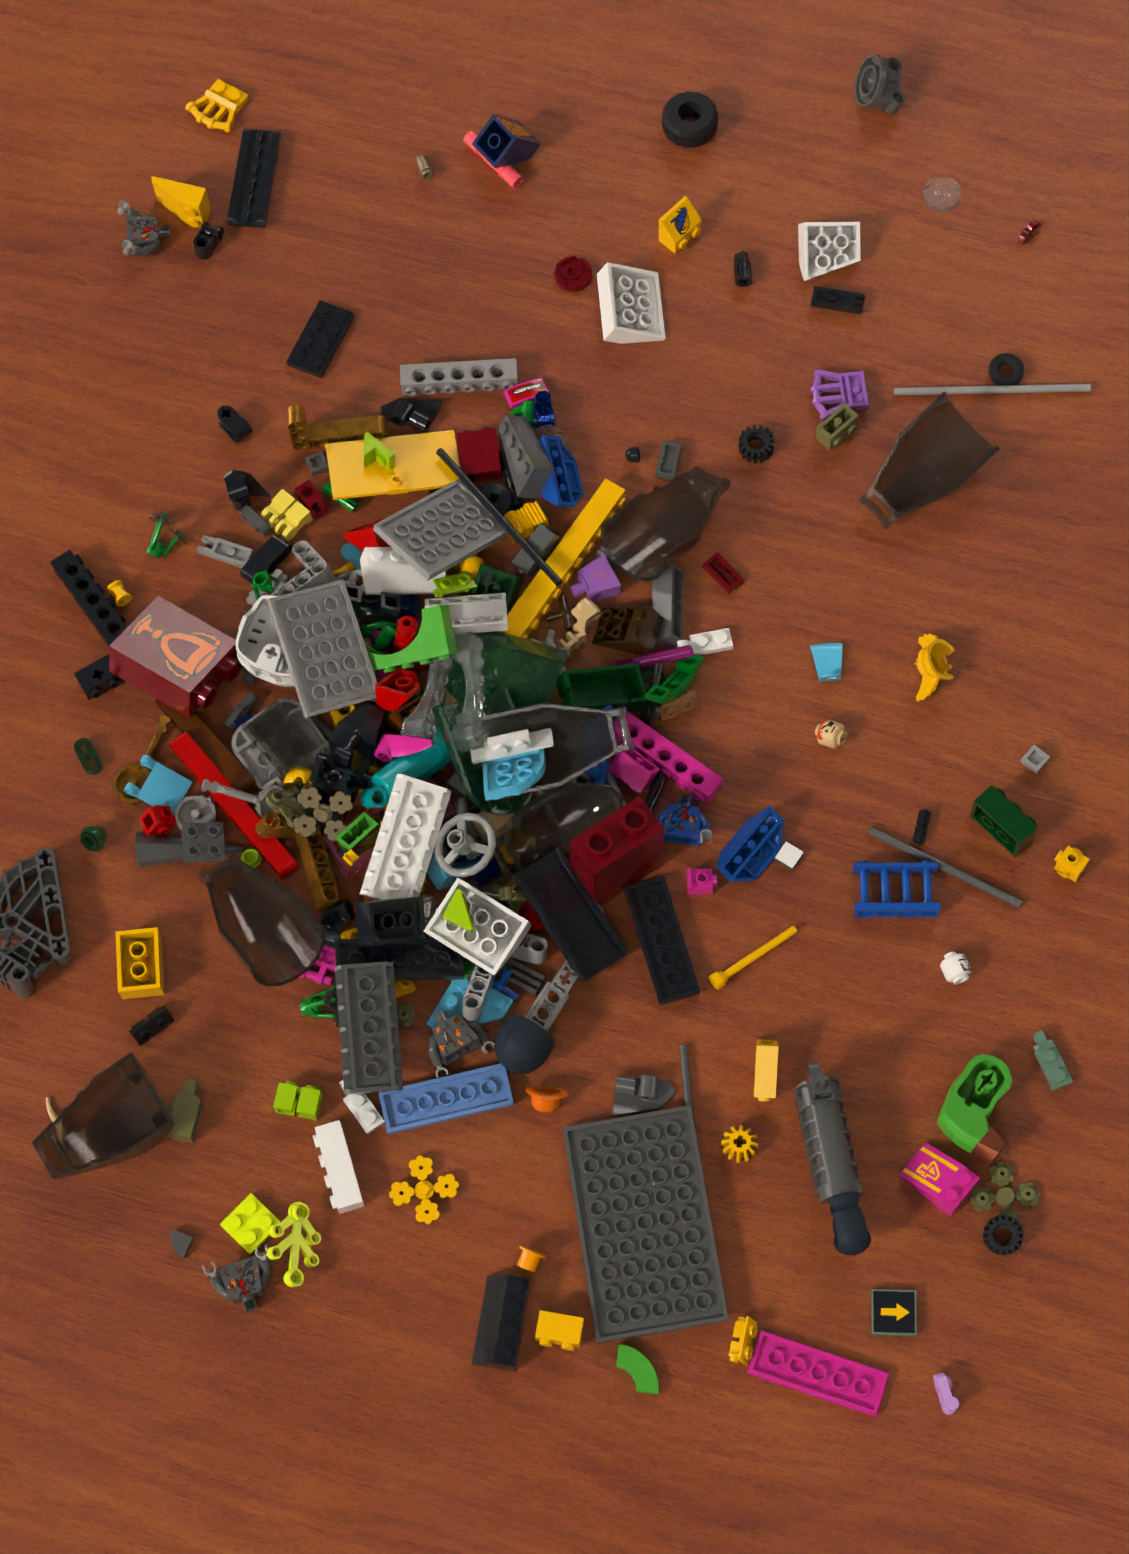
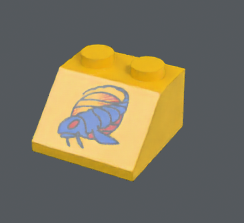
[659,196,702,254]

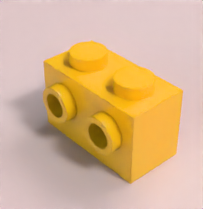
[535,1310,584,1351]

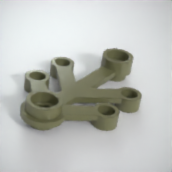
[266,782,333,835]

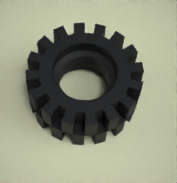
[738,425,774,464]
[983,1215,1024,1255]

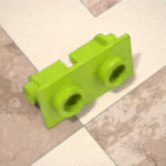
[433,572,477,598]

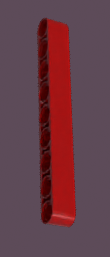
[169,731,299,880]

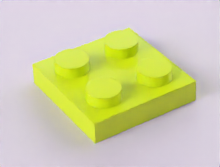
[220,1193,280,1255]

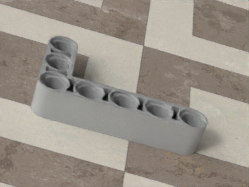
[249,540,335,634]
[462,933,548,1021]

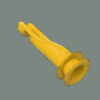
[332,560,356,577]

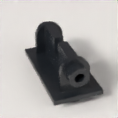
[129,1006,175,1046]

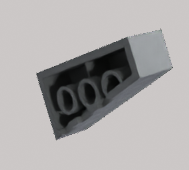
[498,415,554,499]

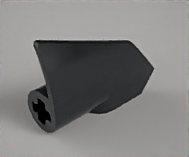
[381,398,441,433]
[223,470,270,511]

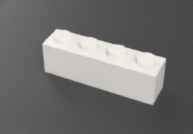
[313,1120,364,1214]

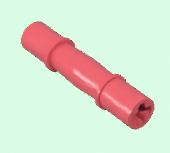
[463,130,524,189]

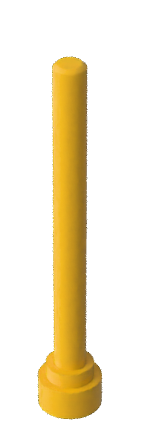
[708,926,797,990]

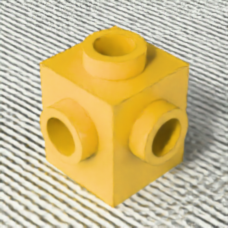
[1054,846,1090,882]

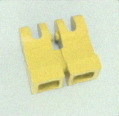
[260,489,313,541]

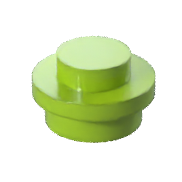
[241,849,262,869]

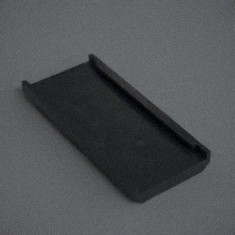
[512,847,629,983]

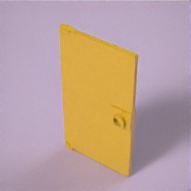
[325,430,461,500]

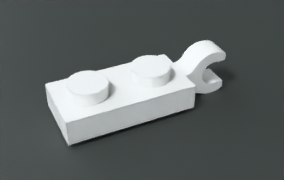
[677,628,733,656]
[339,1080,385,1135]

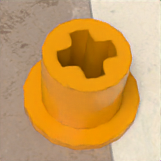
[517,1245,546,1272]

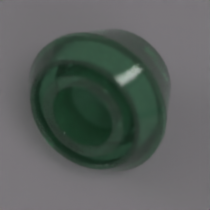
[80,825,107,852]

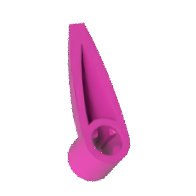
[374,734,434,762]

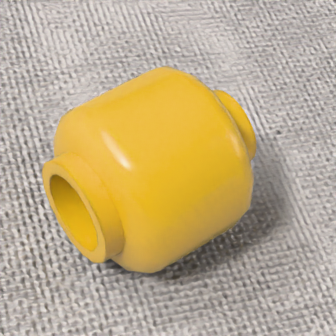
[459,554,485,582]

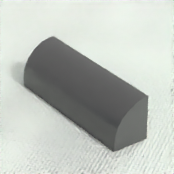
[652,563,684,646]

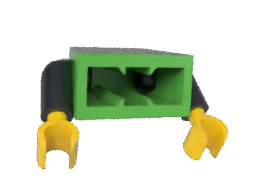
[335,812,383,866]

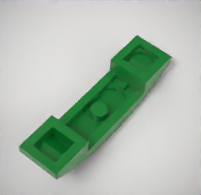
[644,654,704,704]

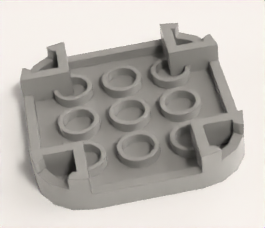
[231,699,330,791]

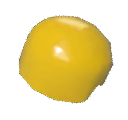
[283,766,312,789]

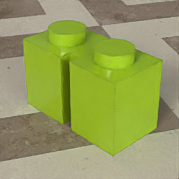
[273,1081,323,1120]

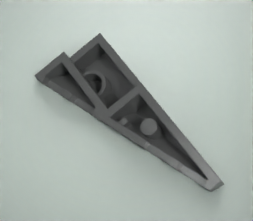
[135,832,244,868]

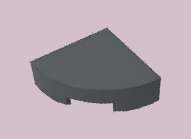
[171,1229,194,1259]

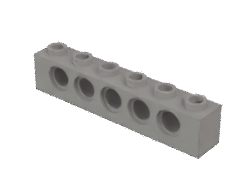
[400,358,518,396]

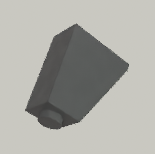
[512,523,563,576]

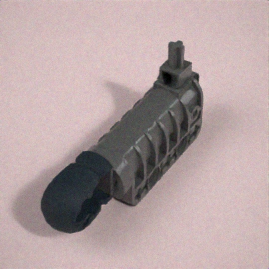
[795,1061,871,1255]

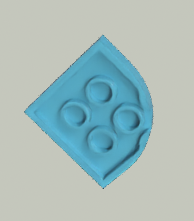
[482,749,546,801]

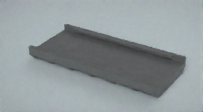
[335,962,403,1096]

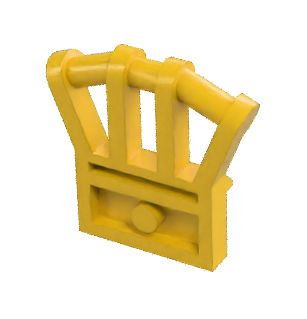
[185,79,249,133]

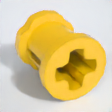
[106,580,132,607]

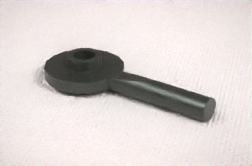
[639,663,663,726]

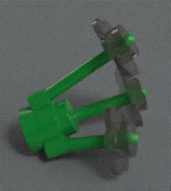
[145,511,188,559]

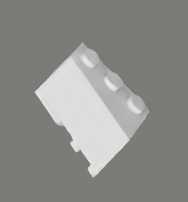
[798,222,860,281]

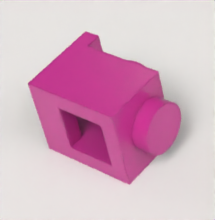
[687,868,717,895]

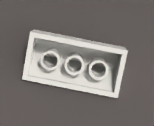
[360,547,446,595]

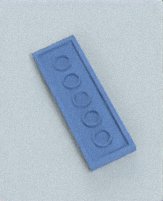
[378,1063,514,1135]

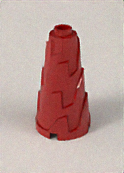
[393,616,433,673]

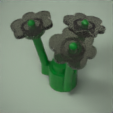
[300,975,339,1027]

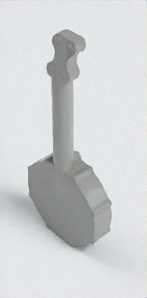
[175,764,242,830]
[201,779,296,819]

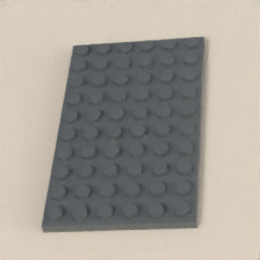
[563,1105,729,1344]

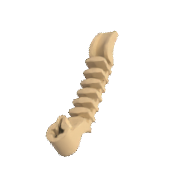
[496,597,602,705]

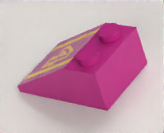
[898,1142,980,1217]

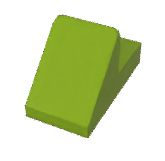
[363,432,395,470]

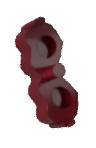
[1018,220,1042,245]

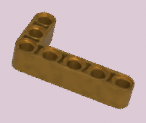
[286,405,388,450]
[255,811,339,911]

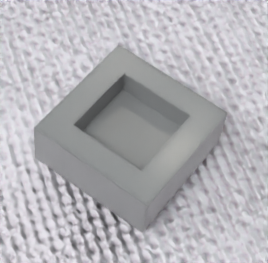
[1020,745,1050,774]

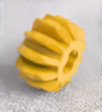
[721,1125,758,1163]

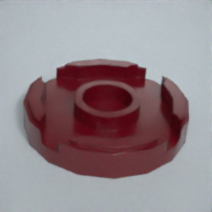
[554,256,592,292]

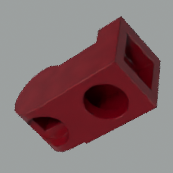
[294,480,329,520]

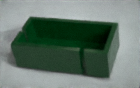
[555,663,648,718]

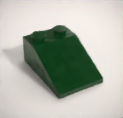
[471,564,524,634]

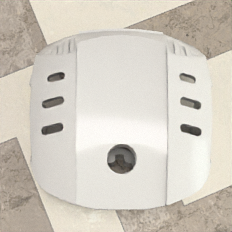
[235,595,295,687]

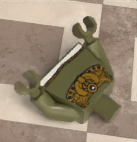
[466,869,527,913]

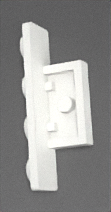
[470,728,554,764]

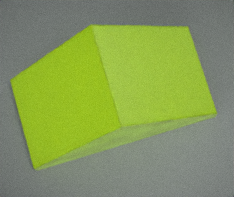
[442,889,476,933]

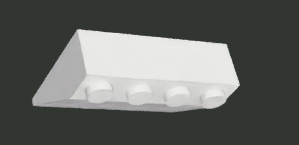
[597,262,666,344]
[424,878,532,976]

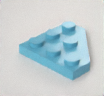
[426,976,514,1028]

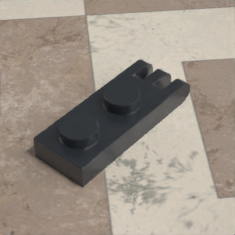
[811,286,866,314]

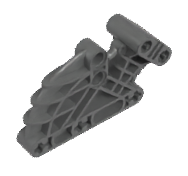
[0,847,72,998]

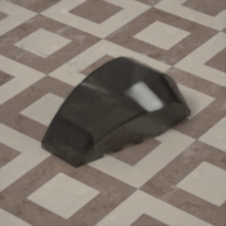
[32,1052,176,1179]

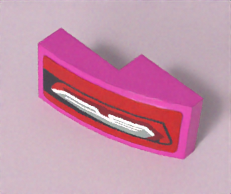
[503,378,549,408]

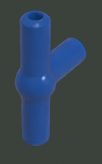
[484,968,519,1001]

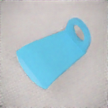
[810,642,842,682]

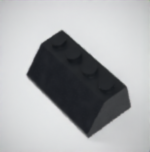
[472,1275,531,1372]

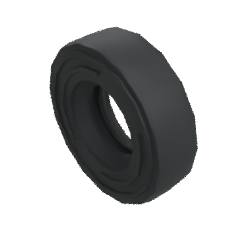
[989,353,1024,386]

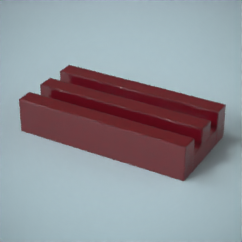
[702,552,744,594]

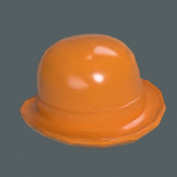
[525,1086,568,1113]

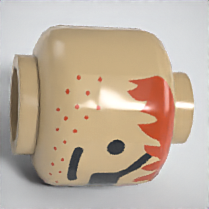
[815,719,847,749]

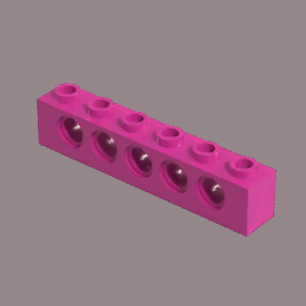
[612,709,723,804]

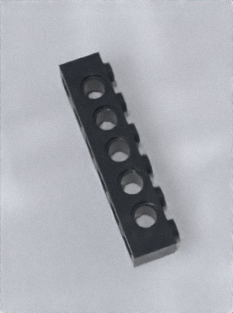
[50,550,127,647]

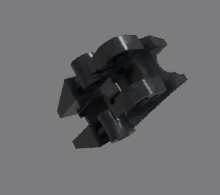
[305,702,385,822]

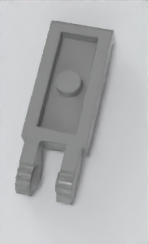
[196,535,254,568]

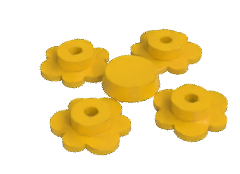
[389,1155,459,1225]

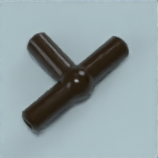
[546,595,573,631]

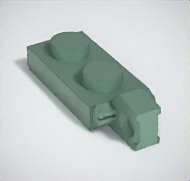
[1033,1030,1073,1092]

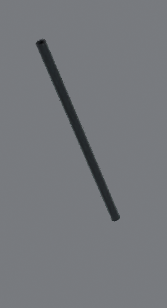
[436,448,563,586]

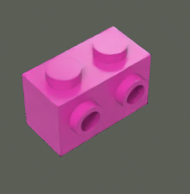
[608,745,660,793]

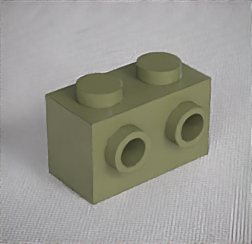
[816,403,859,451]

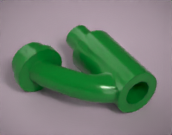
[502,401,536,427]
[360,621,397,651]

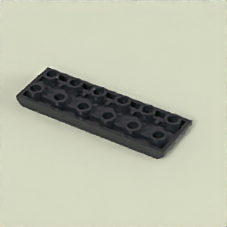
[227,129,281,228]

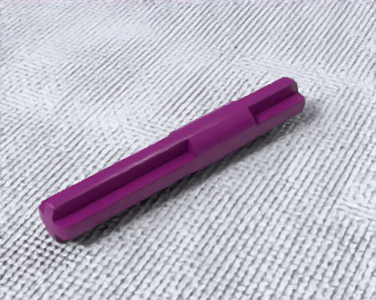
[614,645,693,668]

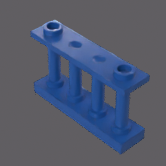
[852,860,940,918]

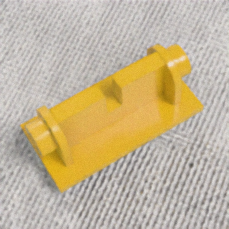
[728,1316,758,1366]

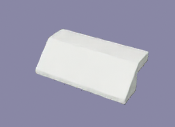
[425,593,508,634]

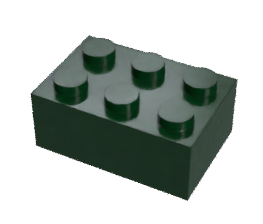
[970,785,1038,858]

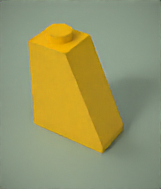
[754,1039,779,1101]

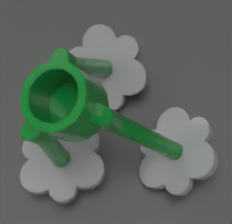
[246,569,287,606]

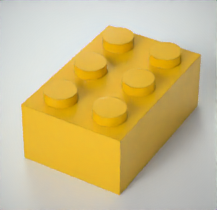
[116,927,165,1000]

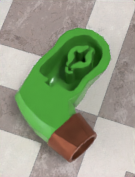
[937,1054,1012,1166]

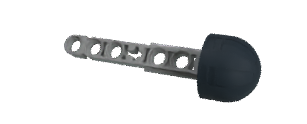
[494,960,578,1074]

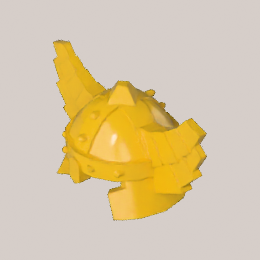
[915,633,954,702]

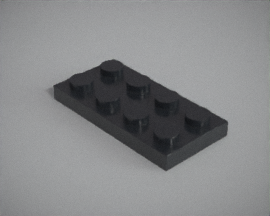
[286,300,355,379]

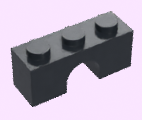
[345,583,401,623]

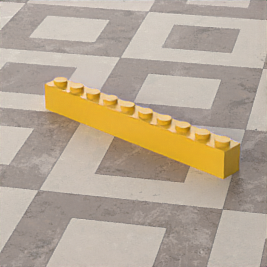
[496,478,627,651]

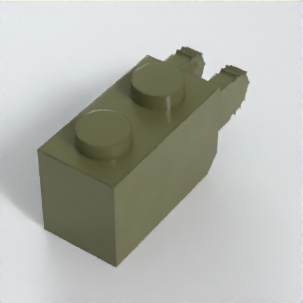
[164,1078,204,1143]

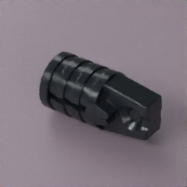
[734,251,752,287]

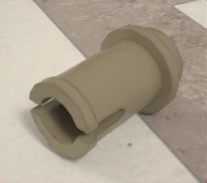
[415,155,434,180]

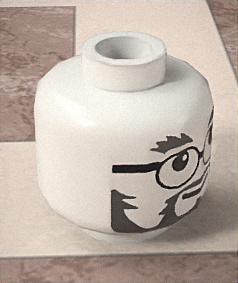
[940,951,972,985]

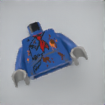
[657,795,712,846]

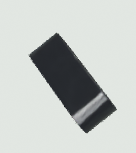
[240,533,293,584]

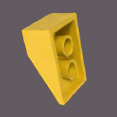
[151,176,212,227]

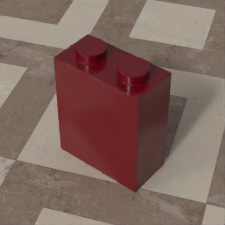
[457,428,502,482]

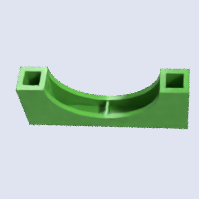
[363,605,458,676]

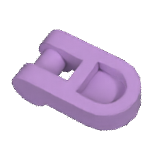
[933,1373,959,1415]

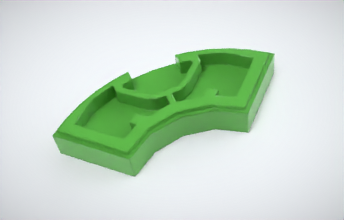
[616,1344,659,1395]

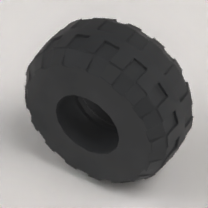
[662,91,718,148]

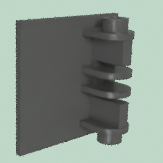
[181,822,226,863]

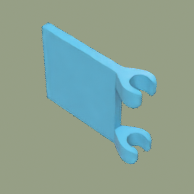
[124,755,192,816]

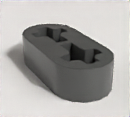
[238,505,271,537]

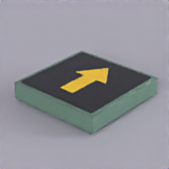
[871,1289,917,1337]

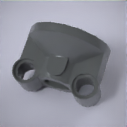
[855,54,906,114]

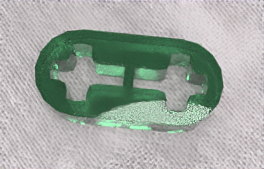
[74,738,102,775]

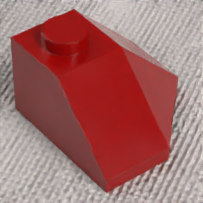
[343,518,389,552]
[375,667,420,712]

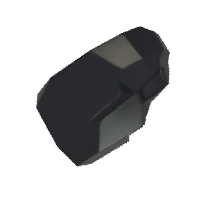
[320,898,356,931]

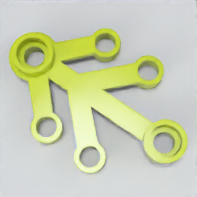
[267,1202,321,1287]

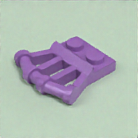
[810,369,869,421]

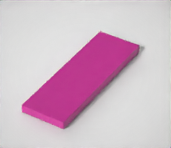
[747,1330,890,1417]

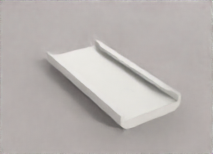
[360,774,452,900]

